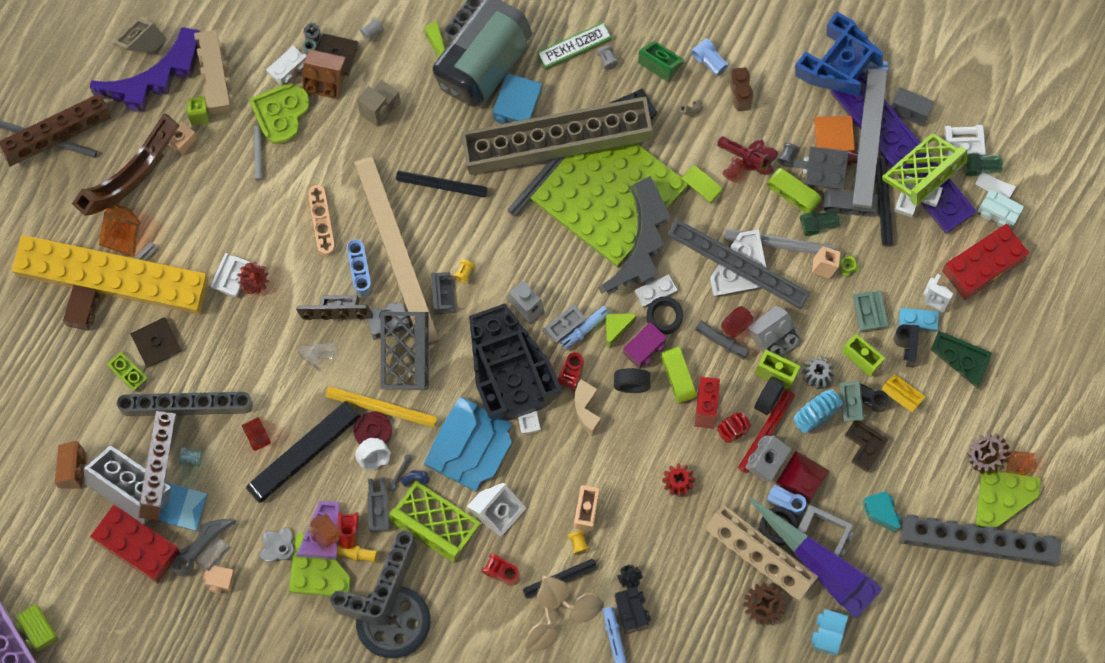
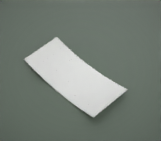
[975,171,1016,198]

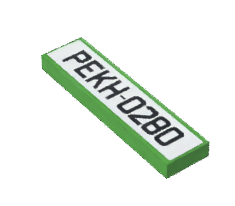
[537,22,611,70]

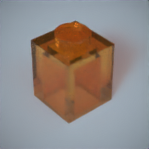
[309,514,340,550]

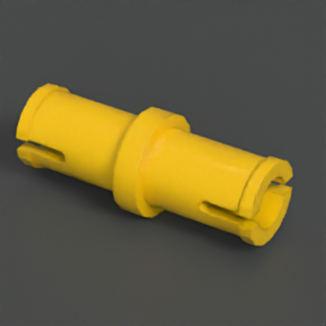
[336,544,378,563]

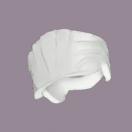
[355,438,391,470]

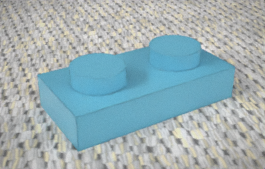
[898,308,939,332]

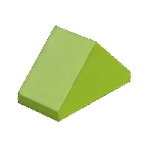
[187,96,210,126]
[606,313,636,348]

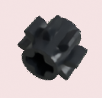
[617,565,643,589]

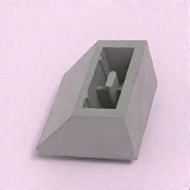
[747,305,803,357]

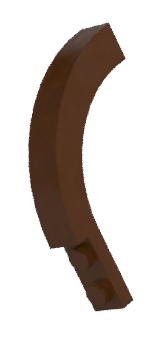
[72,114,180,216]

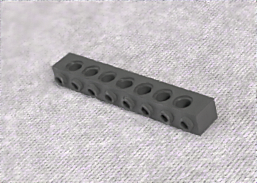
[899,515,1062,567]

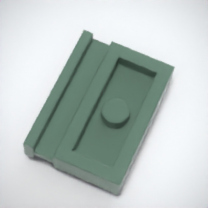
[852,290,888,332]

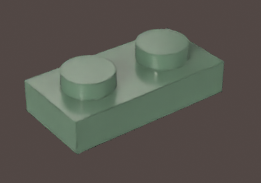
[840,381,864,422]

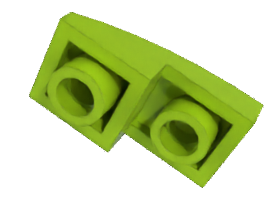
[681,165,723,204]
[106,351,147,392]

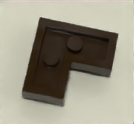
[845,420,889,473]

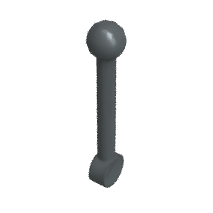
[388,454,412,491]

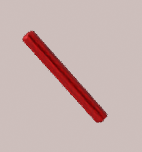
[738,390,795,473]

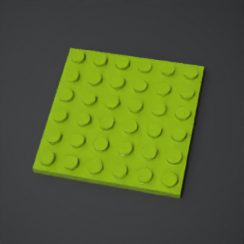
[531,143,688,268]

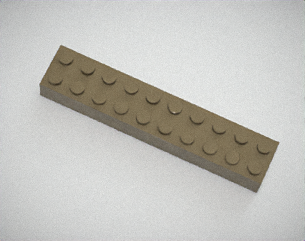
[461,97,654,175]

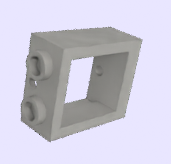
[798,505,854,558]

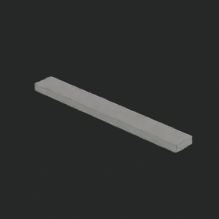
[852,68,887,209]

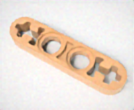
[308,185,335,256]

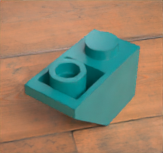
[862,491,902,533]

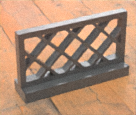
[381,312,429,390]

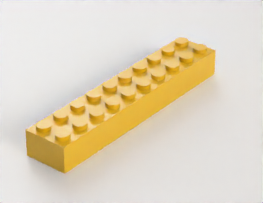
[12,235,209,315]

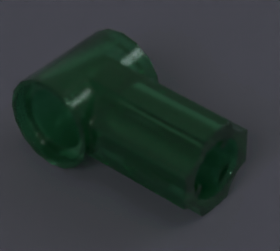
[964,153,1003,176]
[799,210,840,236]

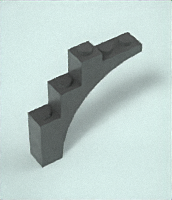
[598,176,671,295]

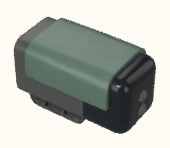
[432,0,533,107]

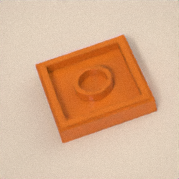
[814,115,855,152]

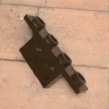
[296,295,373,320]

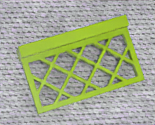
[882,133,967,206]
[389,481,481,563]

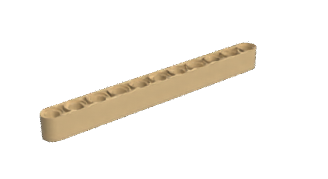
[354,156,439,343]

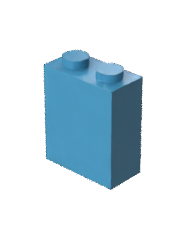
[493,73,542,124]

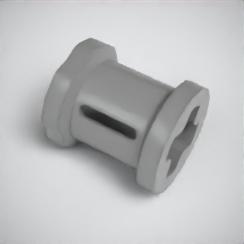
[360,18,384,42]
[597,45,619,70]

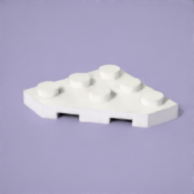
[710,229,766,297]

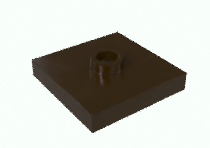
[317,33,359,76]
[130,317,182,368]

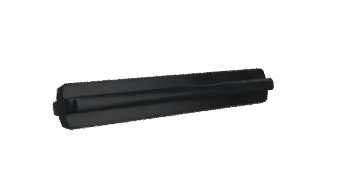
[523,559,597,599]

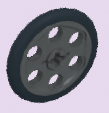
[356,586,431,658]

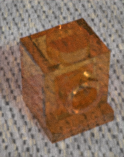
[1006,451,1037,475]

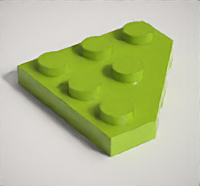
[975,470,1041,528]
[289,533,351,597]

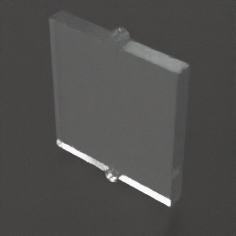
[194,536,231,572]

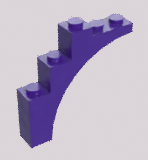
[90,27,200,112]

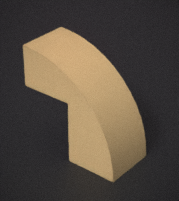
[574,380,601,435]

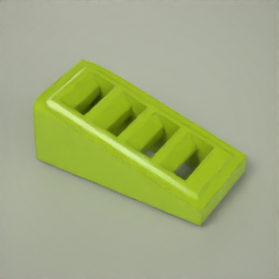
[424,21,445,57]

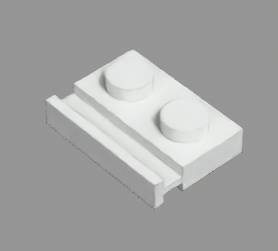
[210,253,252,298]

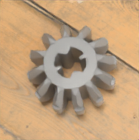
[802,355,835,389]

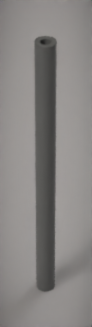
[0,120,97,158]

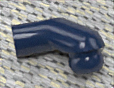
[399,470,430,487]

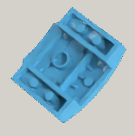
[424,396,512,492]

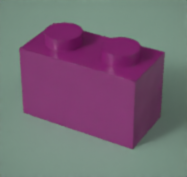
[623,322,667,369]

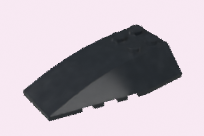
[469,303,562,421]

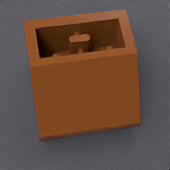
[302,50,346,99]
[55,441,88,489]

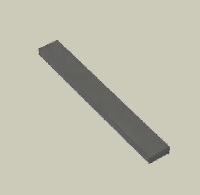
[667,218,810,310]

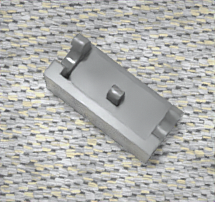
[542,304,586,343]

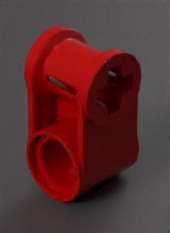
[558,352,584,392]
[338,512,359,549]
[481,553,520,586]

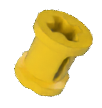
[453,259,476,284]
[568,530,590,555]

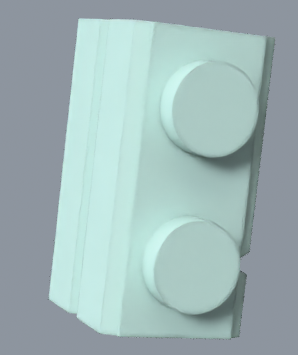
[978,189,1024,230]

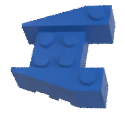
[795,11,883,96]

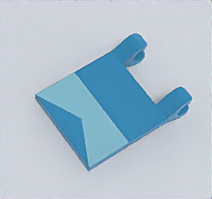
[154,482,208,531]

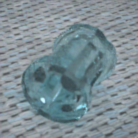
[179,447,203,467]

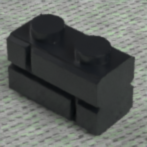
[614,587,651,634]

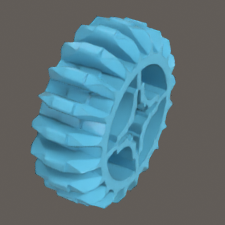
[793,390,843,433]

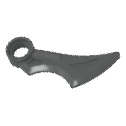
[172,519,236,577]

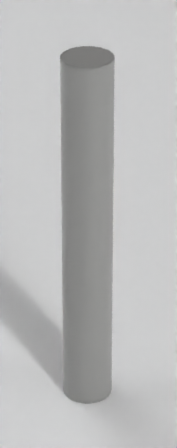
[254,126,263,181]

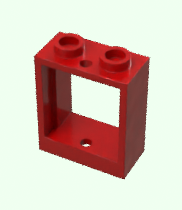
[694,377,720,429]

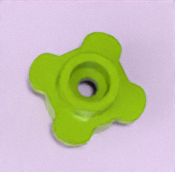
[839,255,859,276]

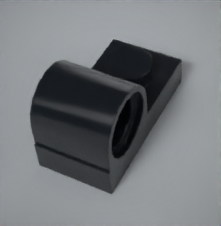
[893,324,919,368]

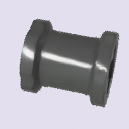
[304,23,322,45]
[777,143,800,167]

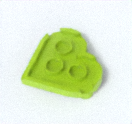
[249,84,309,144]

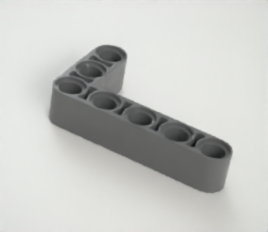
[330,531,417,625]

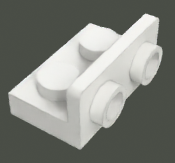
[266,46,307,86]
[923,274,953,313]

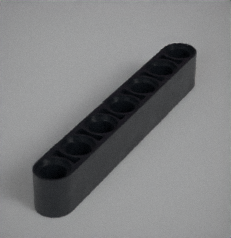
[246,401,360,503]

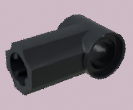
[861,384,888,412]

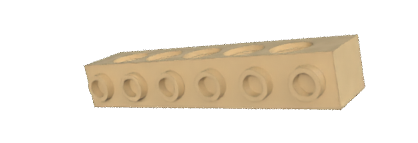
[705,505,818,601]

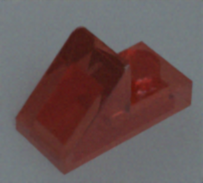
[241,417,271,451]

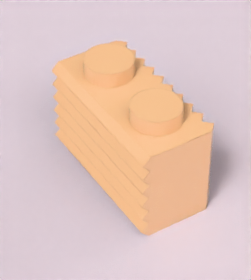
[574,485,600,531]

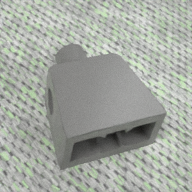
[506,281,544,324]

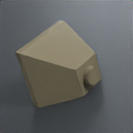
[113,18,167,52]

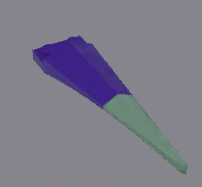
[749,498,883,618]

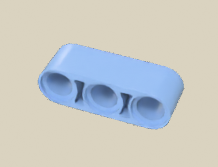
[347,239,372,297]

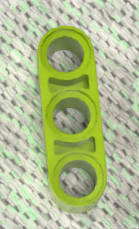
[767,168,822,215]
[660,347,697,404]

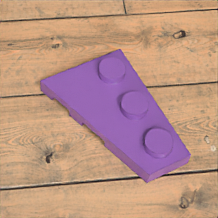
[296,501,339,559]

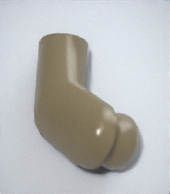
[679,100,703,117]

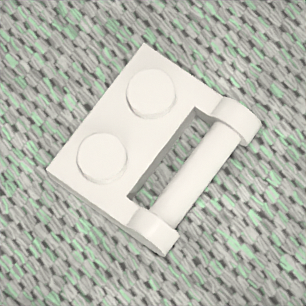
[944,125,986,158]

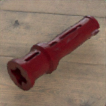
[717,136,770,171]

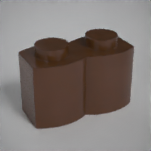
[730,67,753,112]

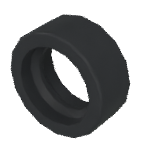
[647,297,683,335]
[614,368,651,393]
[754,377,785,415]
[759,507,797,546]

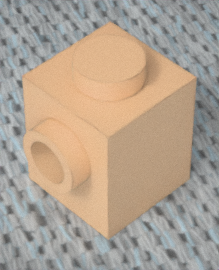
[167,121,198,155]
[812,246,840,279]
[203,565,236,593]

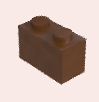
[63,285,100,331]

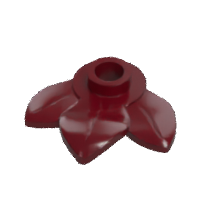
[742,139,778,175]

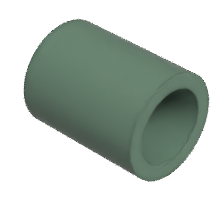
[303,39,317,55]

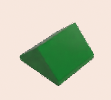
[638,41,684,82]

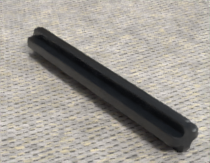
[876,157,893,247]
[396,170,488,198]

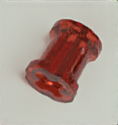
[722,157,746,182]

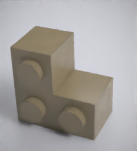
[357,80,400,126]

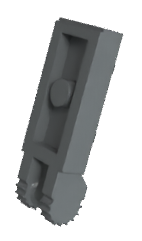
[367,477,390,533]

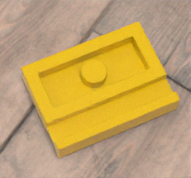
[881,374,926,413]

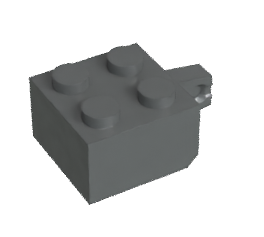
[793,146,849,189]

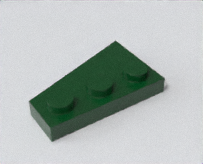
[930,331,992,389]

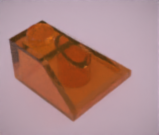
[99,203,141,257]

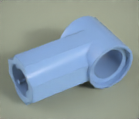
[691,39,728,76]
[767,485,806,517]

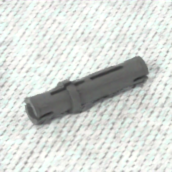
[695,320,750,360]

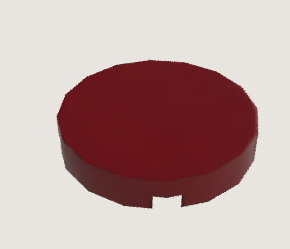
[353,411,392,445]

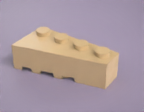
[194,30,234,116]

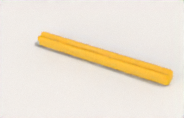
[326,386,437,427]

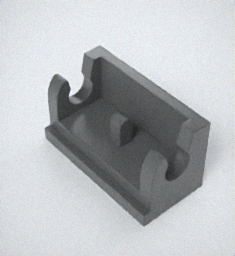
[891,87,934,127]
[431,272,456,315]

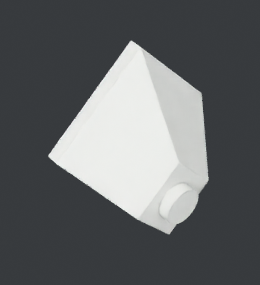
[467,483,526,537]

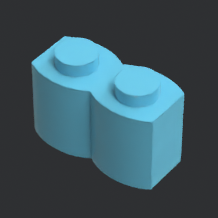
[811,609,848,656]

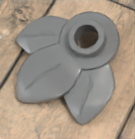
[258,527,294,562]

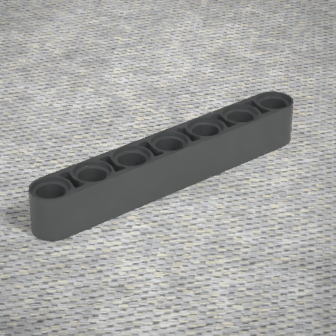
[117,392,253,416]

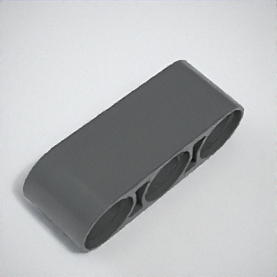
[823,189,879,217]

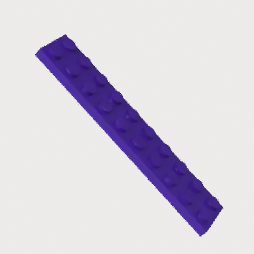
[831,72,977,234]

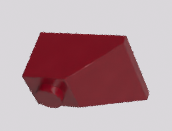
[776,451,829,504]

